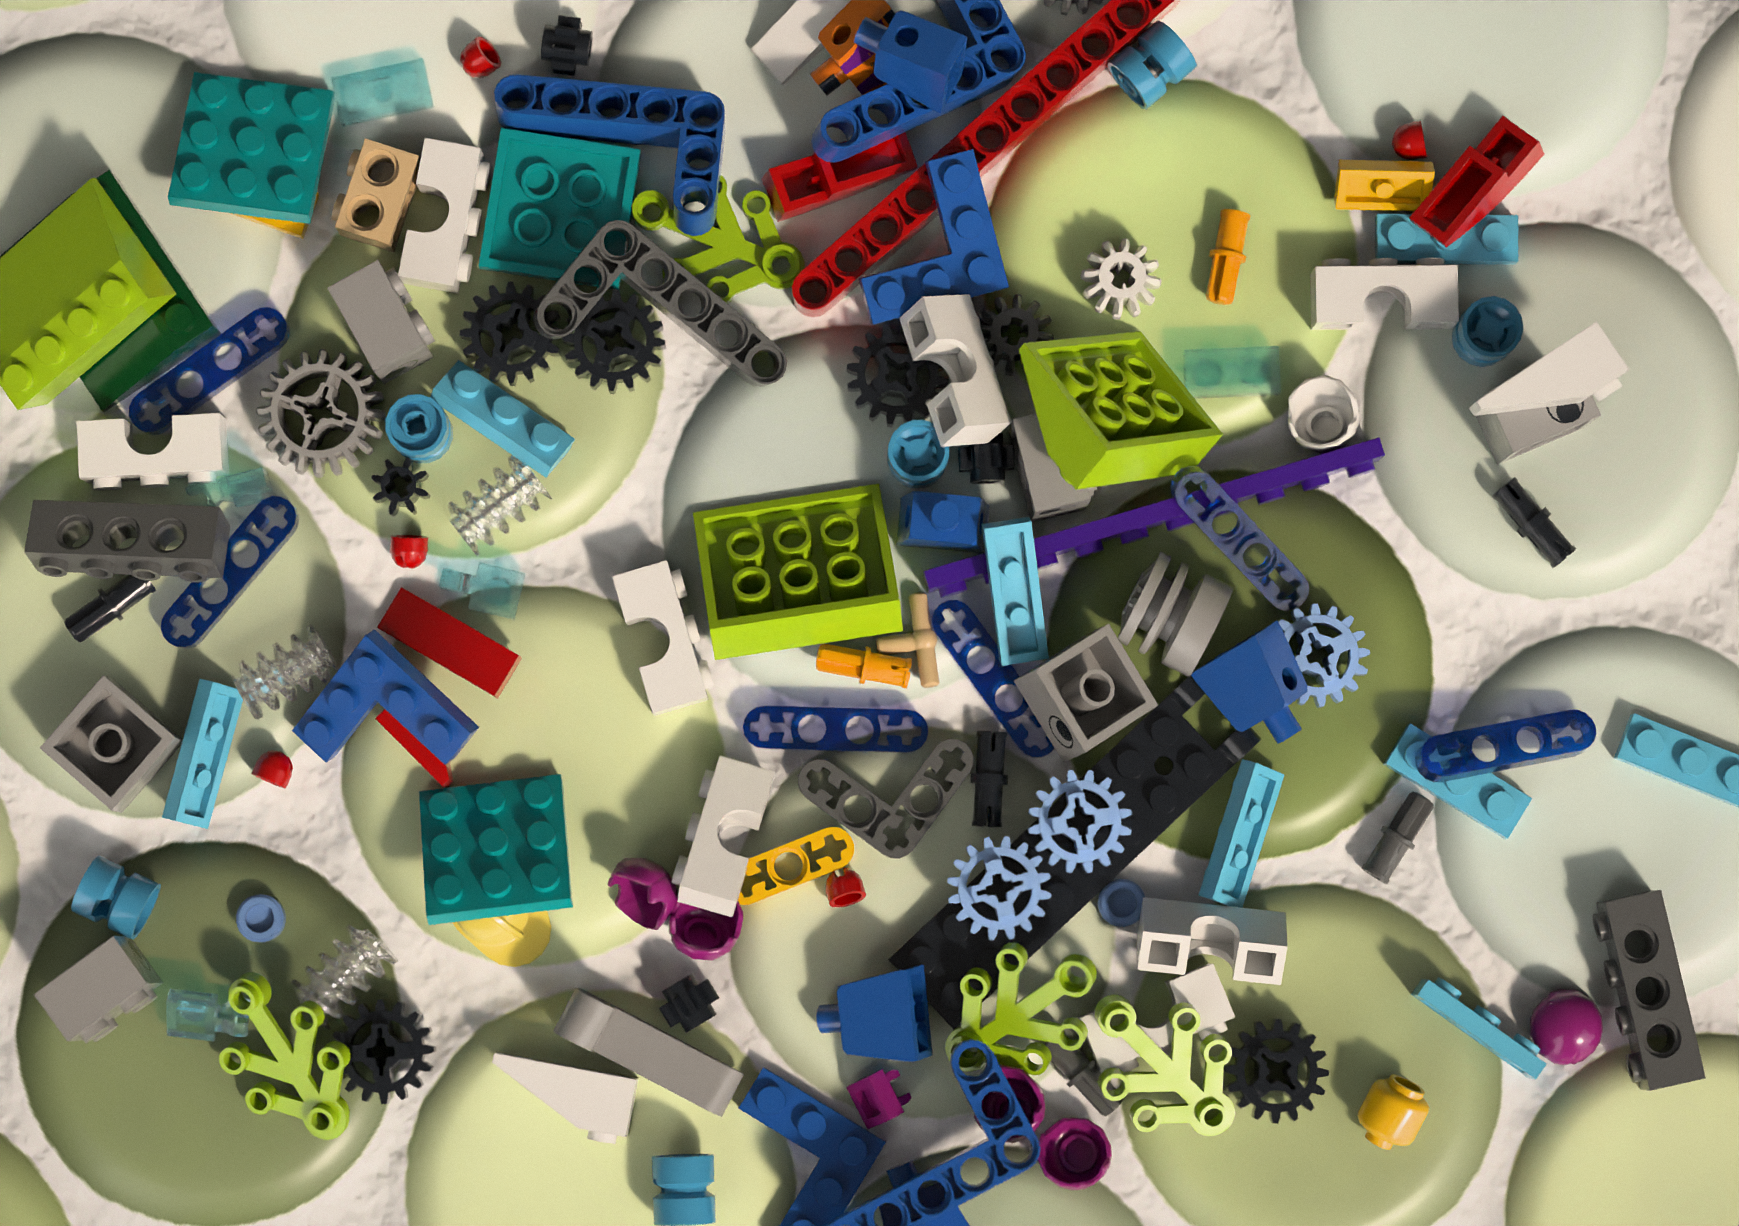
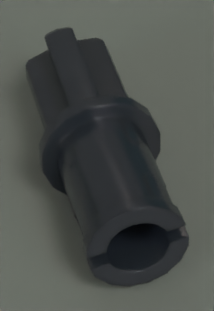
[64,575,157,642]

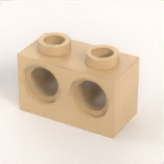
[331,138,421,253]

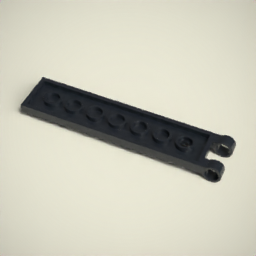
[888,675,1262,1029]

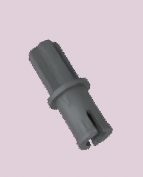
[1361,791,1434,884]
[1044,1042,1123,1117]

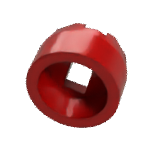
[460,36,501,78]
[1392,121,1427,160]
[390,535,428,569]
[251,750,293,789]
[825,868,866,907]

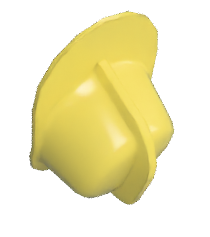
[452,911,551,967]

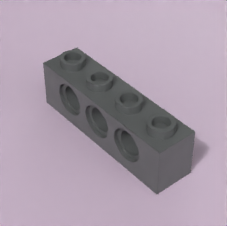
[24,500,230,582]
[1593,890,1706,1091]

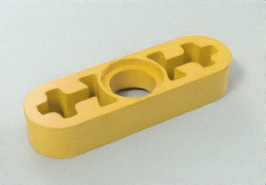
[738,827,854,905]

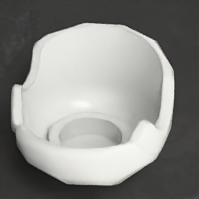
[1288,375,1359,454]

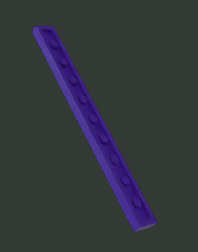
[923,437,1385,598]

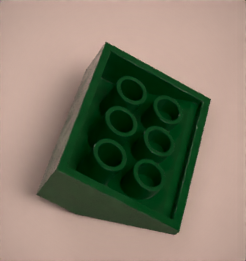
[0,170,222,412]

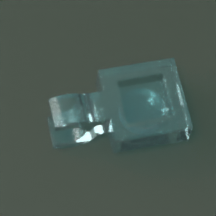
[185,467,273,507]
[439,562,526,621]
[166,988,251,1042]

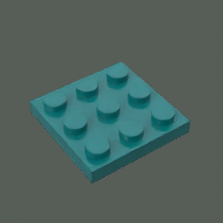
[168,72,335,224]
[478,128,641,290]
[419,774,573,925]

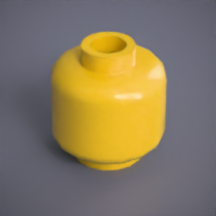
[1357,1074,1429,1150]

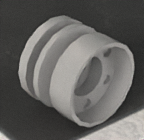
[1117,552,1234,677]

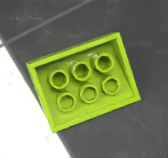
[0,178,176,410]
[1019,331,1223,490]
[693,483,903,660]

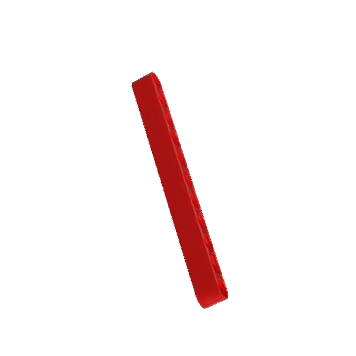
[792,0,1181,317]

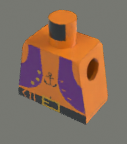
[810,0,895,96]

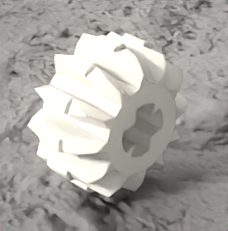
[1081,238,1161,320]

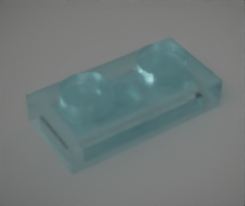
[331,58,434,126]
[1183,346,1281,399]

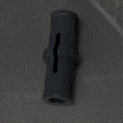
[1492,477,1576,568]
[970,731,1008,828]

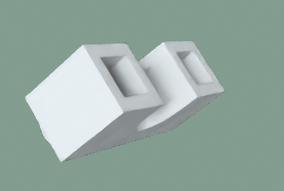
[398,138,490,294]
[1310,258,1459,330]
[899,294,1012,447]
[76,413,229,491]
[612,560,715,716]
[672,756,775,917]
[1137,897,1288,985]
[1077,963,1235,1072]

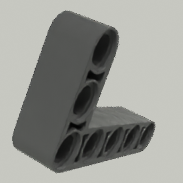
[533,220,787,387]

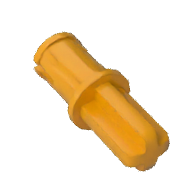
[1206,209,1251,305]
[815,643,912,688]

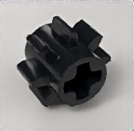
[541,15,593,76]
[958,433,1015,484]
[371,457,431,517]
[659,973,719,1033]

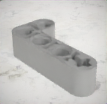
[553,988,744,1117]

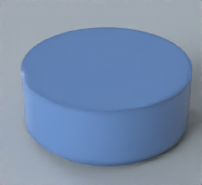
[1097,879,1145,927]
[236,894,286,942]

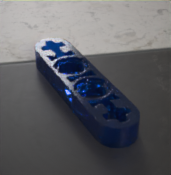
[129,307,290,435]
[1170,465,1309,611]
[161,496,299,649]
[932,600,1054,759]
[743,706,928,754]
[1415,710,1596,782]

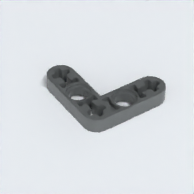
[798,739,974,859]

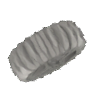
[256,349,386,478]

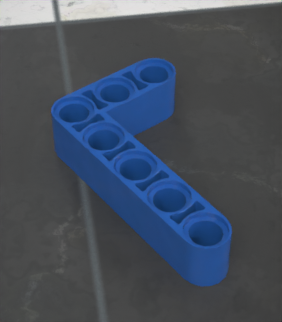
[811,0,1026,163]
[494,74,725,236]
[827,1039,1040,1226]

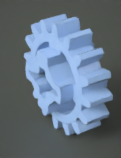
[1278,604,1370,708]
[1028,770,1132,873]
[947,836,1051,940]

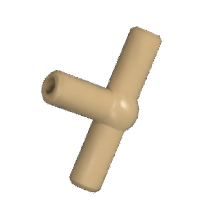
[876,592,940,688]

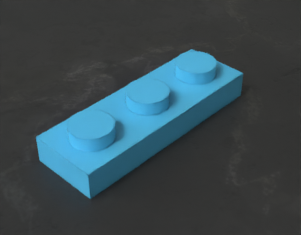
[1375,214,1518,265]
[430,360,575,478]
[982,517,1049,666]
[162,679,245,829]
[1614,713,1739,808]
[1383,723,1532,839]
[1198,759,1285,908]
[1411,977,1547,1079]

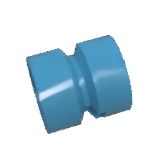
[1107,20,1197,110]
[1452,296,1524,367]
[385,394,453,463]
[887,420,949,488]
[71,855,161,940]
[652,1154,716,1226]

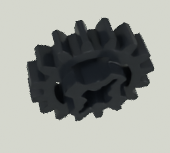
[460,282,561,386]
[563,289,666,394]
[846,324,948,428]
[330,999,436,1104]
[1224,1019,1329,1124]

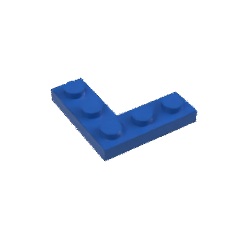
[858,149,1009,325]
[292,629,479,765]
[738,1067,886,1226]

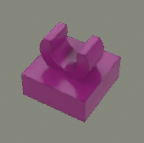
[846,1069,912,1130]

